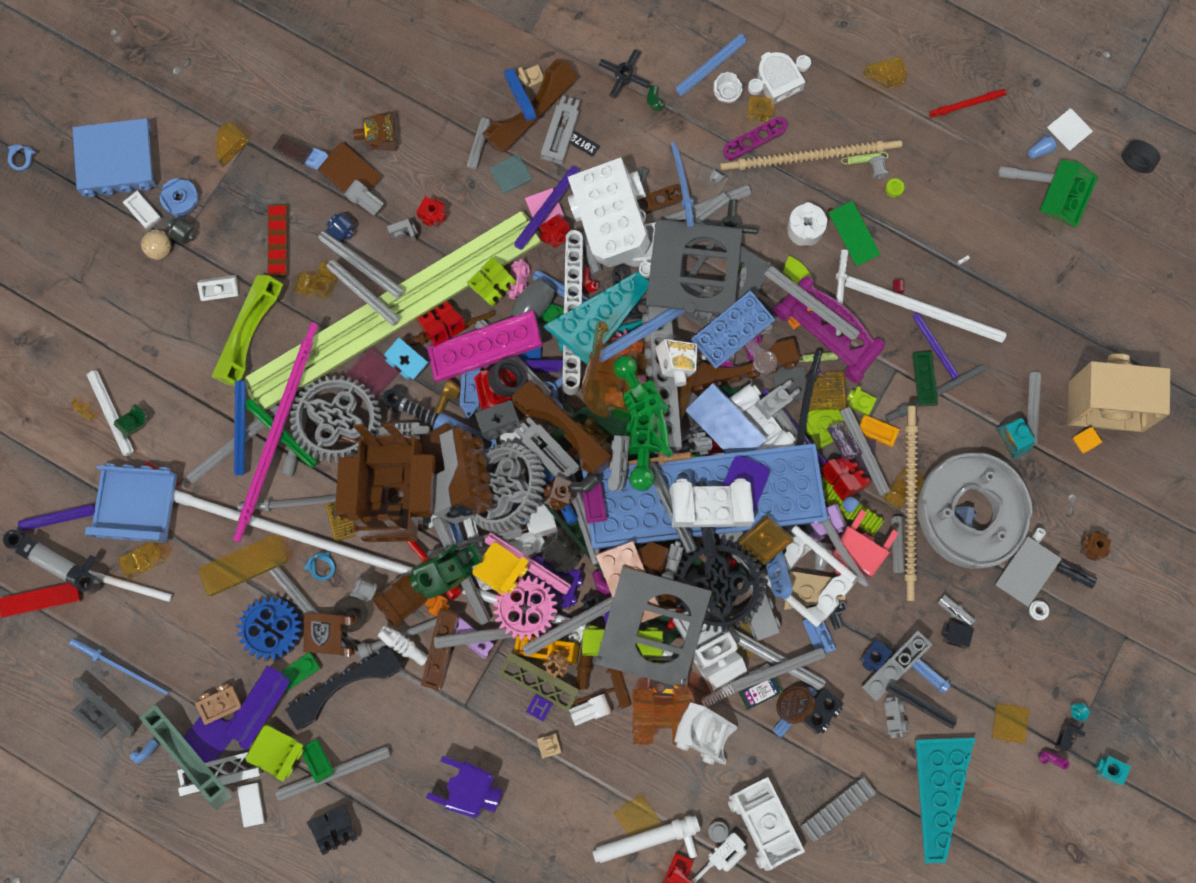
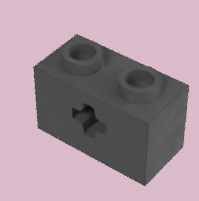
[475,400,521,441]

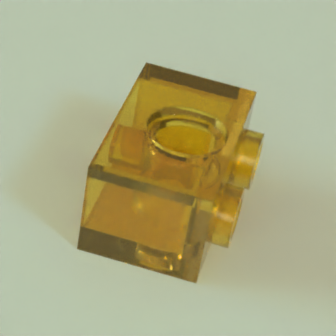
[116,541,166,580]

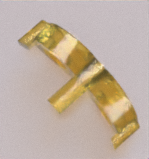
[71,397,96,420]

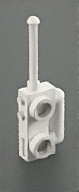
[692,832,747,883]

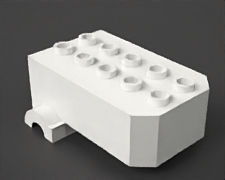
[568,157,651,267]

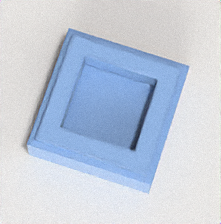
[304,147,328,170]

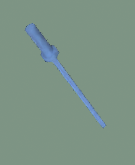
[671,142,694,227]
[69,638,169,695]

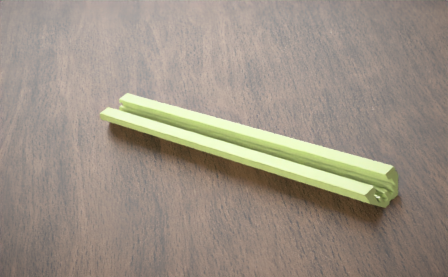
[245,211,543,411]

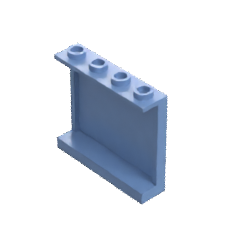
[72,118,156,197]
[85,463,177,543]

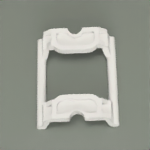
[759,526,857,627]

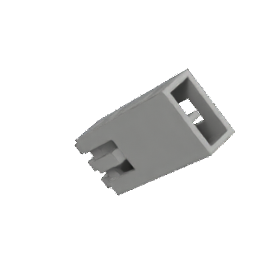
[541,95,580,165]
[514,417,579,480]

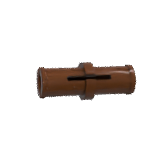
[575,649,592,690]

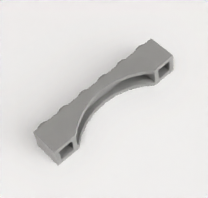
[715,531,780,641]

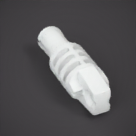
[376,422,430,439]
[378,625,428,666]

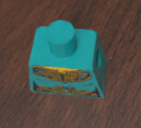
[996,418,1035,460]

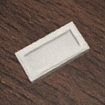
[123,191,162,231]
[237,783,265,827]

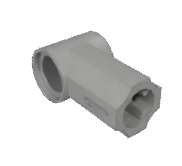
[344,180,383,216]

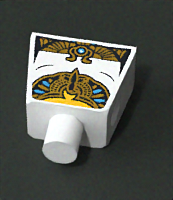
[656,339,697,386]

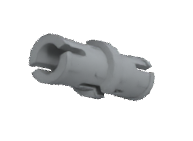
[937,594,976,627]

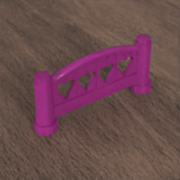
[773,276,885,384]

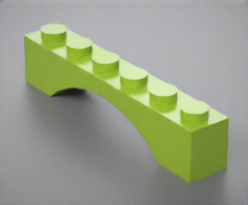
[211,275,283,386]

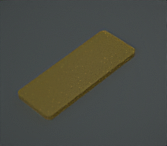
[199,534,288,597]

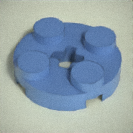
[160,178,199,217]

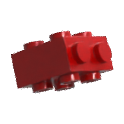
[474,369,518,411]

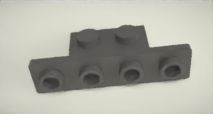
[71,677,134,740]

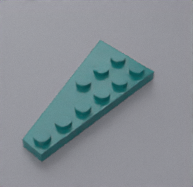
[544,271,649,365]
[915,738,976,863]

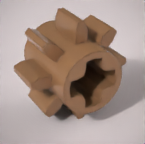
[544,652,570,678]

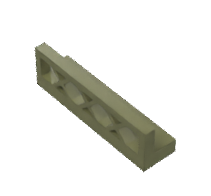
[499,652,579,712]

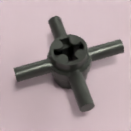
[702,200,758,252]

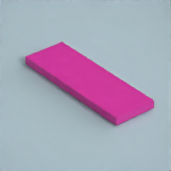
[427,310,543,383]

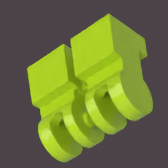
[467,256,516,307]

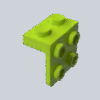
[246,725,303,781]

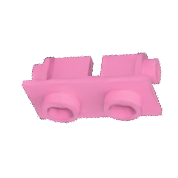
[507,259,530,299]

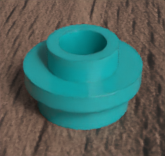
[1071,702,1090,722]

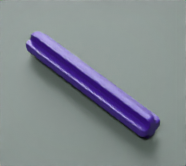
[18,504,95,531]

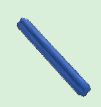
[234,380,246,476]

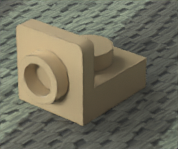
[517,65,543,91]

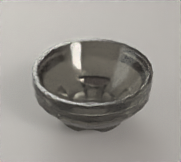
[332,596,368,632]

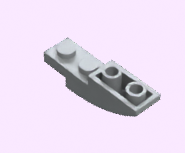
[862,631,932,701]

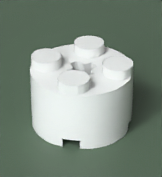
[787,202,827,246]

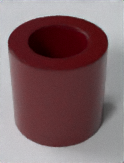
[892,279,905,294]

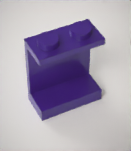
[525,556,583,610]

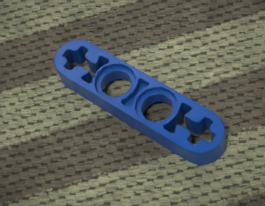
[504,68,536,122]

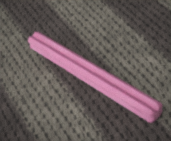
[485,533,571,594]

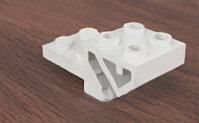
[673,605,747,692]

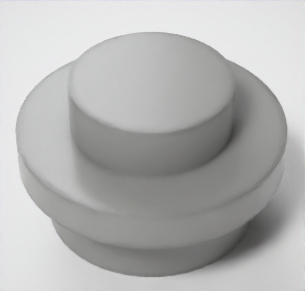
[708,822,728,842]

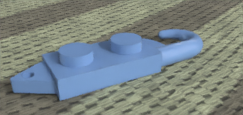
[460,368,481,420]

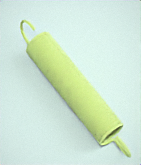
[841,152,888,165]
[799,352,839,362]

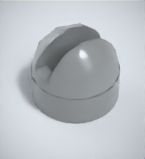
[709,168,725,184]

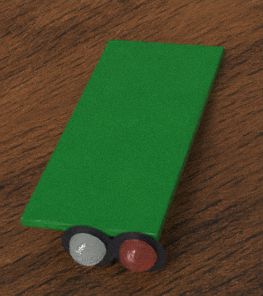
[826,200,881,267]

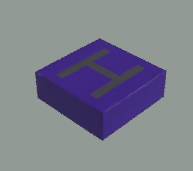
[526,694,553,721]

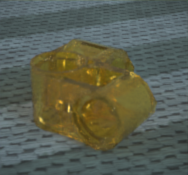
[294,261,338,299]
[883,471,925,510]

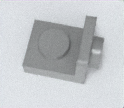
[387,219,418,242]

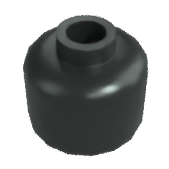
[166,216,196,244]

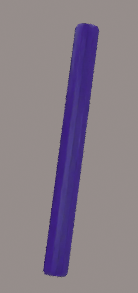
[514,166,580,250]

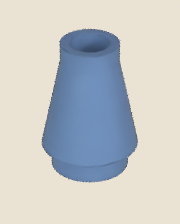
[1027,135,1057,160]

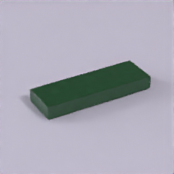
[912,351,938,407]

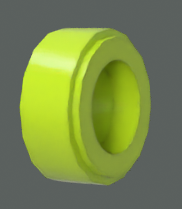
[885,178,905,198]

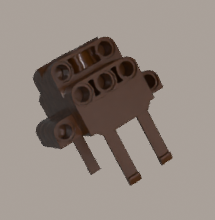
[335,423,435,542]

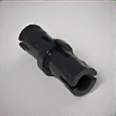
[1056,560,1097,589]

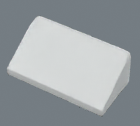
[197,275,239,301]

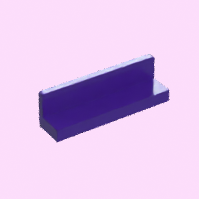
[225,666,290,750]

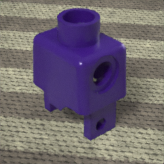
[426,756,503,818]

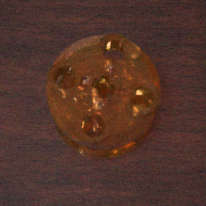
[632,687,695,746]

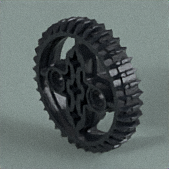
[673,539,765,632]

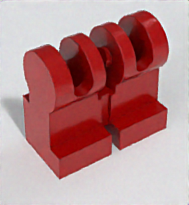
[417,301,466,347]
[820,456,871,501]

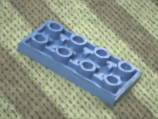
[691,290,775,369]
[686,383,767,454]

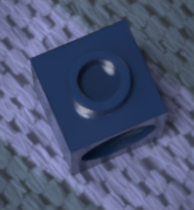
[860,640,892,672]

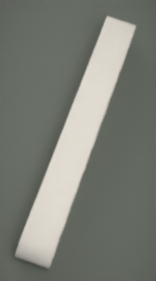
[562,230,583,395]

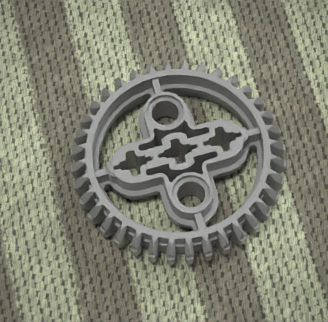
[290,375,381,464]
[471,442,546,533]

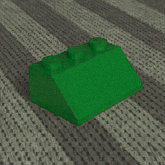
[1040,160,1098,228]

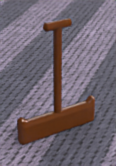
[573,669,631,709]

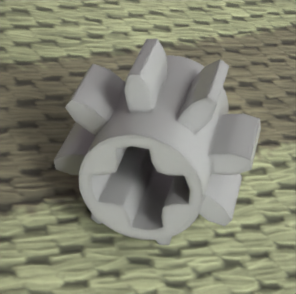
[688,432,712,456]

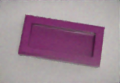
[582,482,607,524]

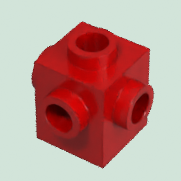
[416,196,447,228]
[540,215,570,248]

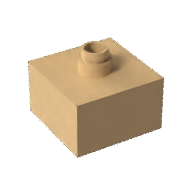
[1067,354,1170,432]

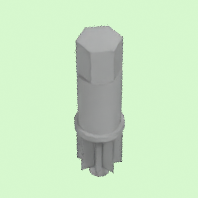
[582,230,602,275]
[665,541,684,580]

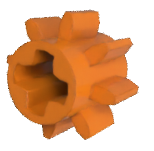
[425,595,450,617]

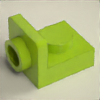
[847,386,877,416]

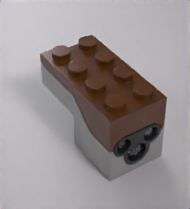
[433,426,493,524]

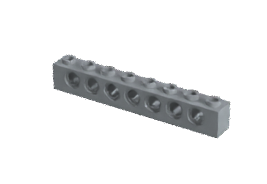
[642,307,682,454]

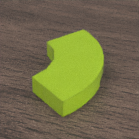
[782,256,814,287]

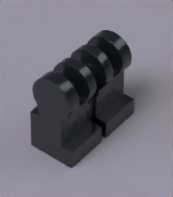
[307,804,358,855]

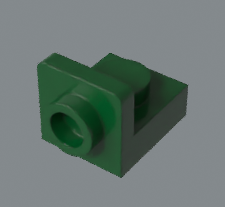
[113,404,148,438]

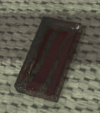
[272,134,313,165]

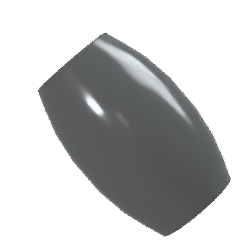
[511,278,555,320]

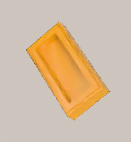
[859,415,900,448]

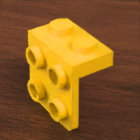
[472,542,529,596]

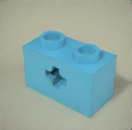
[384,338,429,380]

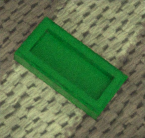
[302,739,335,784]

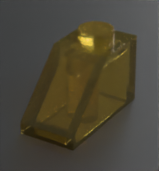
[863,56,908,88]
[216,121,248,167]

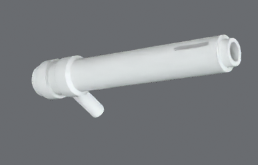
[592,815,700,863]

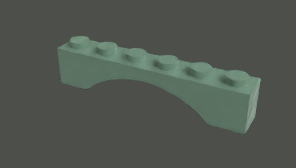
[139,704,232,810]

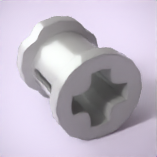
[869,156,889,180]

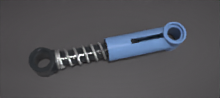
[383,388,497,452]

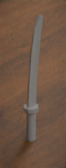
[238,495,336,512]
[818,515,869,586]

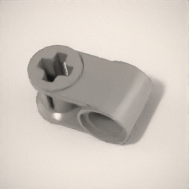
[350,577,377,602]

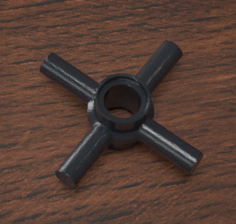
[599,49,651,99]

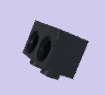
[801,687,843,735]

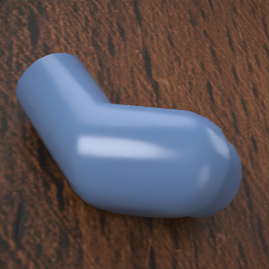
[130,739,159,764]

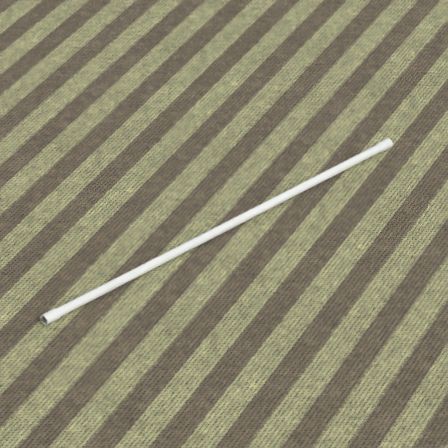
[173,490,673,659]

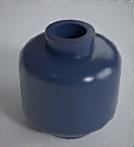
[326,213,355,241]

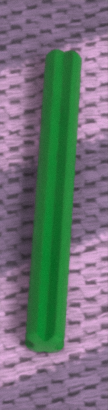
[245,398,318,468]

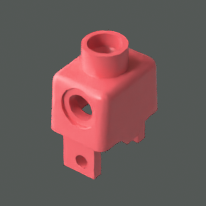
[833,510,898,577]

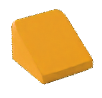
[1072,427,1102,454]

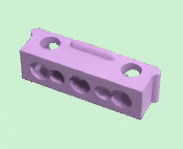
[455,617,494,659]

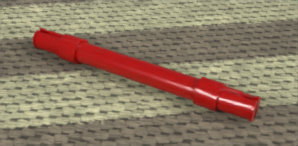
[929,88,1006,118]

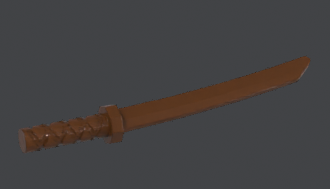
[403,311,496,346]

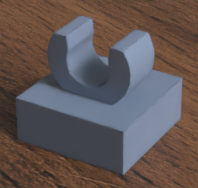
[954,506,977,527]

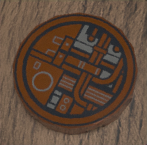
[776,686,815,724]

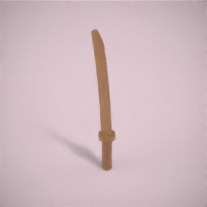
[582,451,692,470]

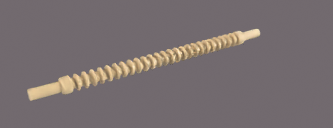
[720,140,902,171]
[905,406,918,601]

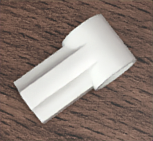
[569,694,612,726]

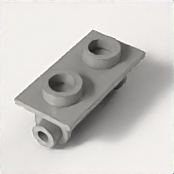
[884,697,909,738]

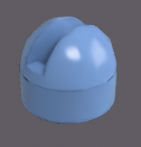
[843,497,860,514]

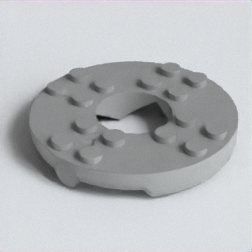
[918,453,1032,569]

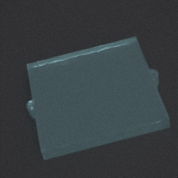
[489,154,532,194]

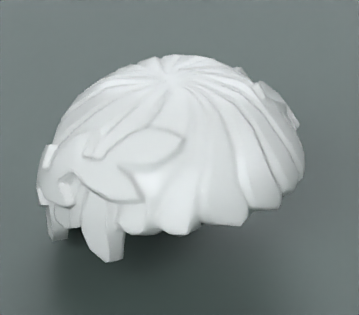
[714,72,743,103]

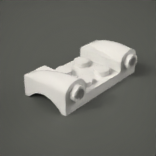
[729,384,796,451]
[669,479,754,527]
[674,702,737,765]
[728,777,805,871]

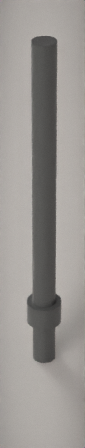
[885,364,986,423]

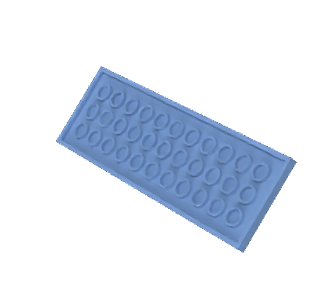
[582,444,828,549]

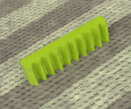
[821,477,884,537]

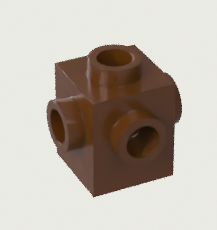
[543,476,573,510]
[1079,531,1112,561]

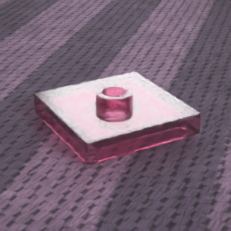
[344,348,399,401]

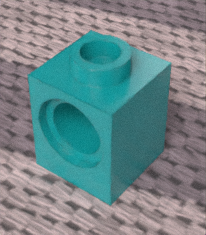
[1095,756,1131,785]

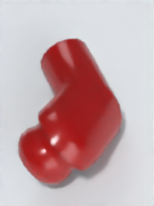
[582,267,599,293]

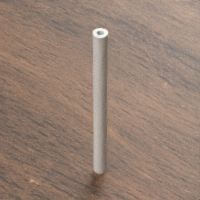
[89,570,173,602]

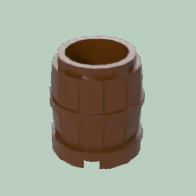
[372,573,426,628]

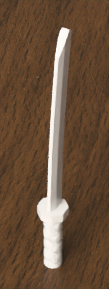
[835,250,848,338]

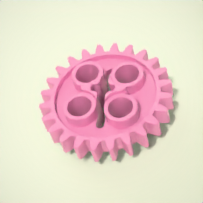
[493,576,557,641]

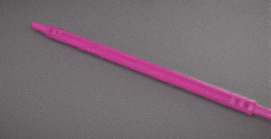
[233,322,318,543]

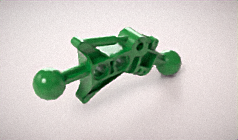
[613,356,673,492]

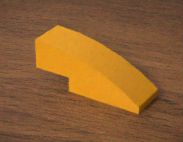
[514,636,579,665]

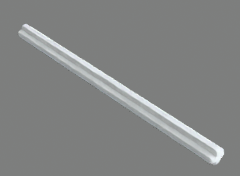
[845,276,1006,342]

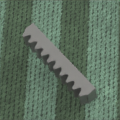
[800,777,876,842]

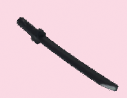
[796,350,822,446]

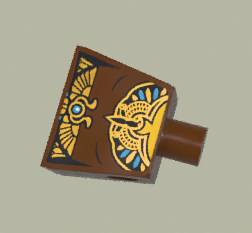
[353,111,397,151]

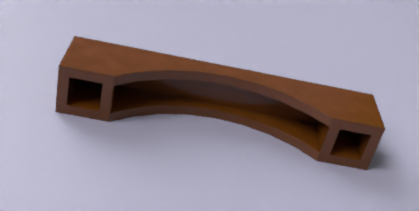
[482,59,577,153]
[686,339,800,393]
[512,381,611,476]

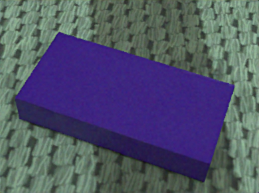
[525,360,563,372]

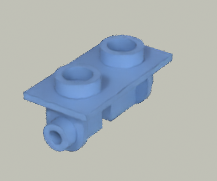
[802,619,836,654]

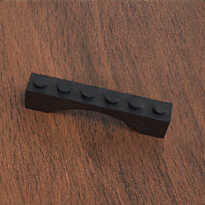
[285,647,404,731]

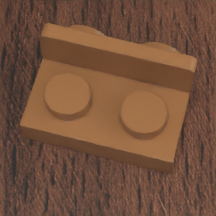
[195,683,242,725]

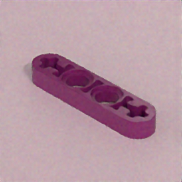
[723,117,787,161]

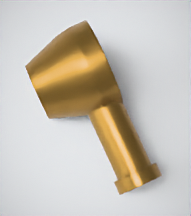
[434,379,461,414]

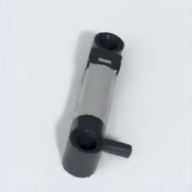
[3,530,101,594]

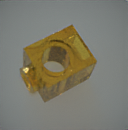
[746,96,774,123]

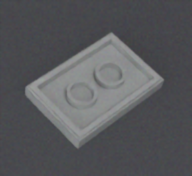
[994,536,1061,607]

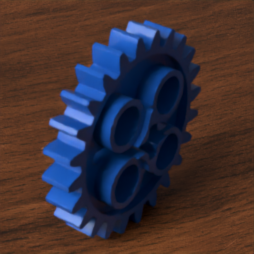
[237,597,302,661]

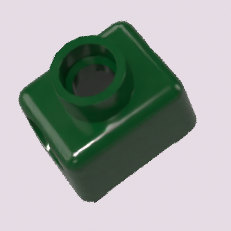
[410,543,484,599]

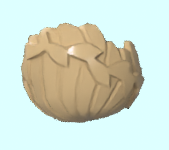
[141,230,172,260]

